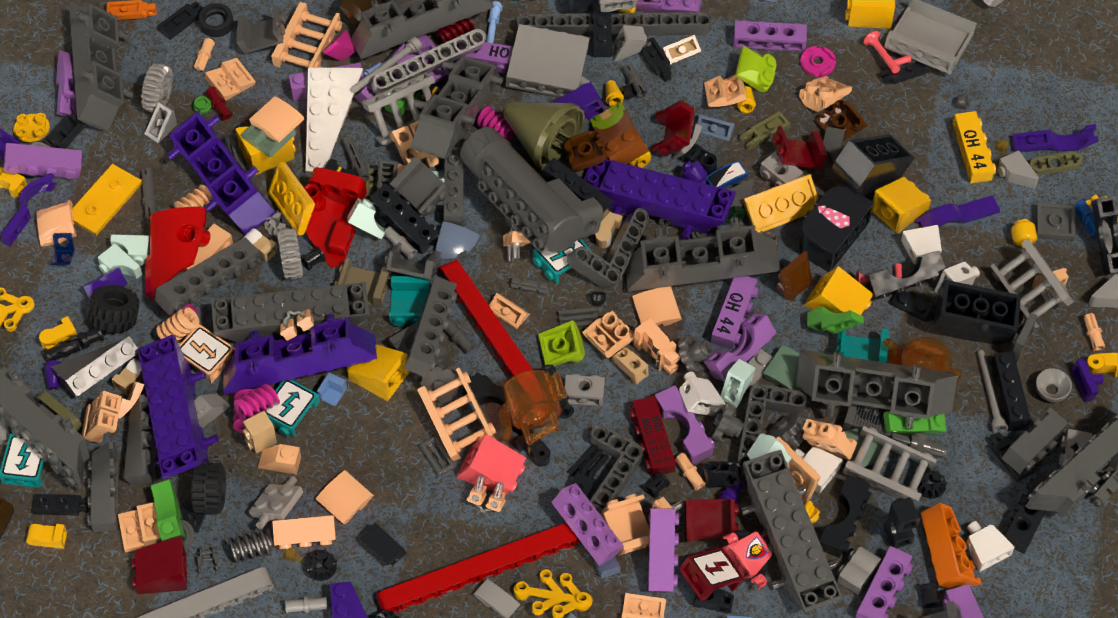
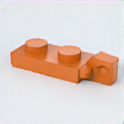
[106,0,157,20]

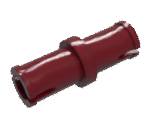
[205,86,233,121]

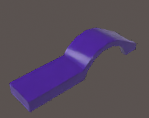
[1012,124,1098,152]
[1,173,57,247]
[915,195,1000,228]

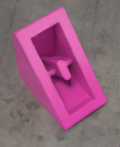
[323,30,355,61]

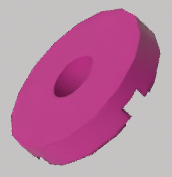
[800,46,836,77]

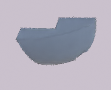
[435,221,480,260]

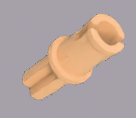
[194,38,215,72]
[1084,313,1105,351]
[675,453,706,490]

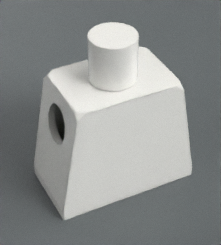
[901,225,942,264]
[934,262,980,294]
[679,372,725,416]
[795,447,843,494]
[966,521,1015,572]

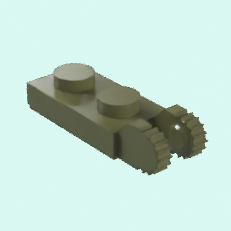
[739,111,791,150]

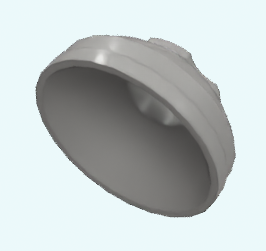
[1036,368,1072,402]

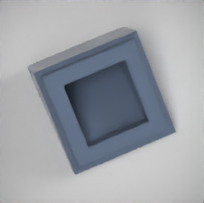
[594,557,620,579]

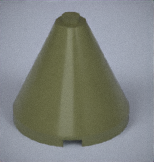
[503,102,585,171]

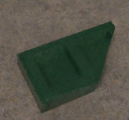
[724,206,747,224]

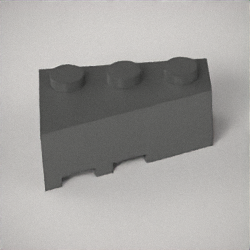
[1002,407,1068,474]

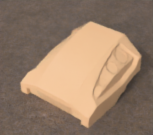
[799,76,852,112]
[37,200,77,247]
[582,311,635,358]

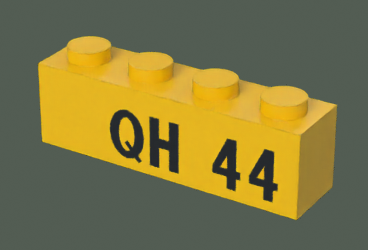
[952,111,996,183]

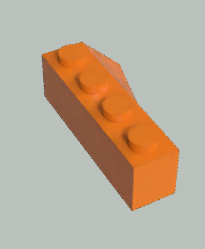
[921,503,982,589]

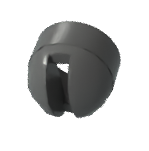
[955,94,969,109]

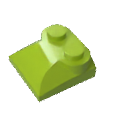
[735,46,776,93]
[538,320,585,366]

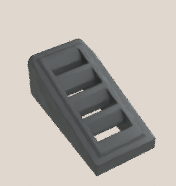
[376,160,398,191]

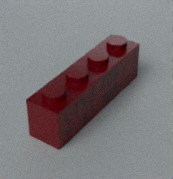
[629,396,676,477]

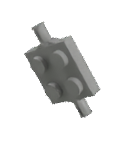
[249,476,303,529]

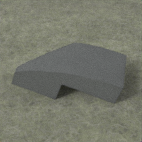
[823,127,845,163]

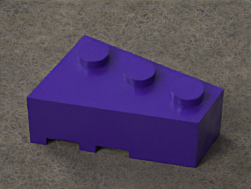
[550,82,607,120]
[330,581,368,618]

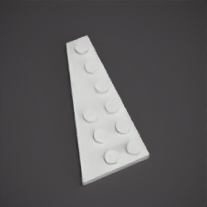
[306,68,363,173]

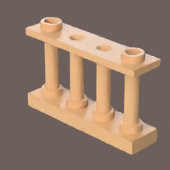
[272,2,342,68]
[417,368,497,461]

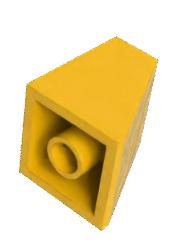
[845,0,895,29]
[236,127,296,176]
[872,177,931,234]
[803,266,873,315]
[347,345,409,401]

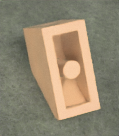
[258,444,301,475]

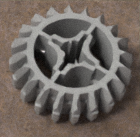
[141,64,173,113]
[277,229,303,280]

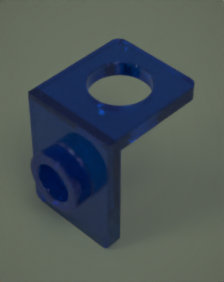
[51,233,75,265]

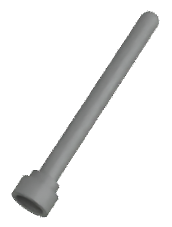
[351,37,423,93]
[977,349,1008,433]

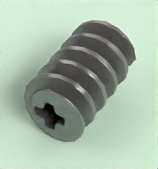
[229,529,273,562]

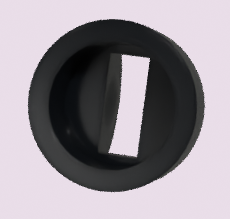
[621,83,636,100]
[590,291,606,306]

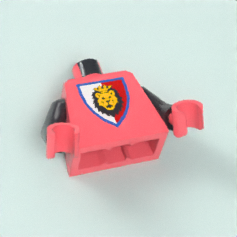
[722,530,772,590]

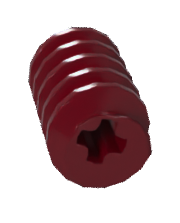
[435,18,476,45]

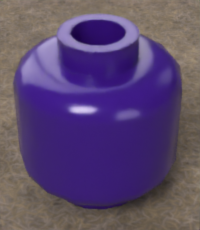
[680,160,707,184]

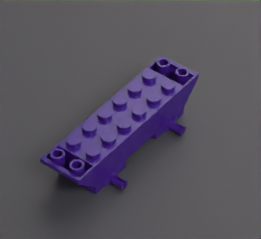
[167,110,276,235]
[584,159,736,240]
[223,313,377,394]
[138,334,219,479]

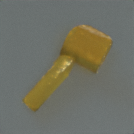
[996,139,1009,158]
[285,547,305,564]

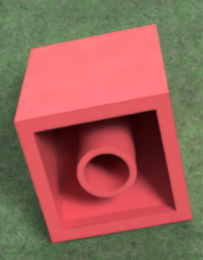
[456,434,526,494]

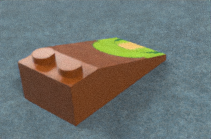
[590,101,649,164]

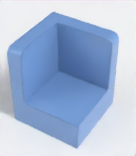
[317,373,347,406]

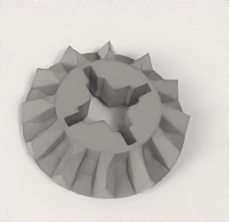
[264,209,293,237]

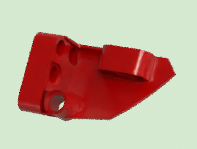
[304,167,367,268]
[145,207,211,300]

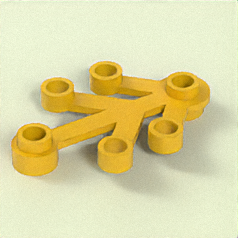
[0,288,35,332]
[513,569,593,618]

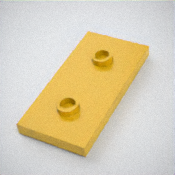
[268,162,315,235]
[72,164,142,236]
[742,174,819,232]

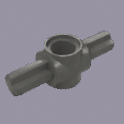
[890,433,947,458]

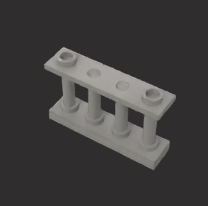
[362,72,435,145]
[990,239,1074,328]
[842,426,937,506]

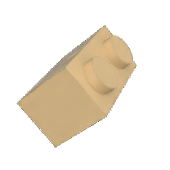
[242,411,277,454]

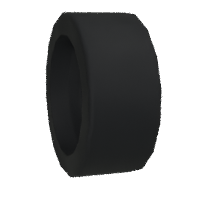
[199,3,234,37]

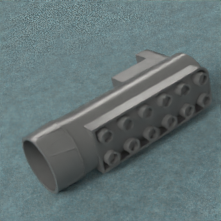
[460,127,603,253]

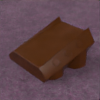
[815,100,867,141]
[564,130,608,171]
[776,251,813,301]

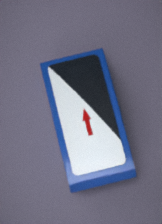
[706,160,749,189]

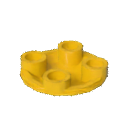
[13,113,50,143]

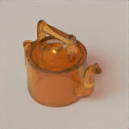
[883,337,961,386]
[499,370,567,446]

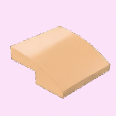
[204,58,256,100]
[704,74,747,107]
[249,96,304,142]
[632,286,682,326]
[118,382,144,419]
[315,470,374,524]
[118,502,161,552]
[622,593,666,618]

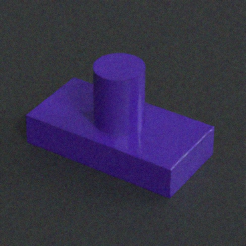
[1070,359,1104,402]

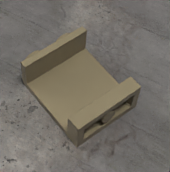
[334,258,391,307]

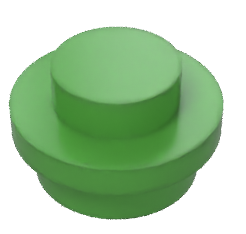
[193,96,212,114]

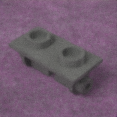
[1085,469,1118,507]

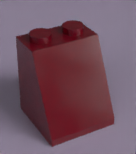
[132,536,188,595]

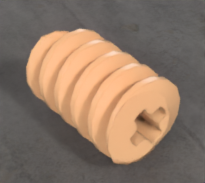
[174,185,213,208]
[156,307,199,341]

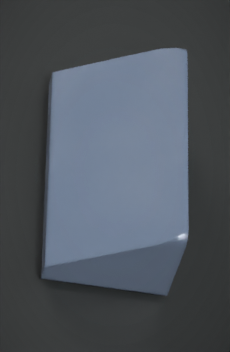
[697,114,735,141]

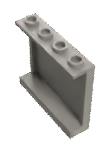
[884,0,977,75]
[506,24,590,98]

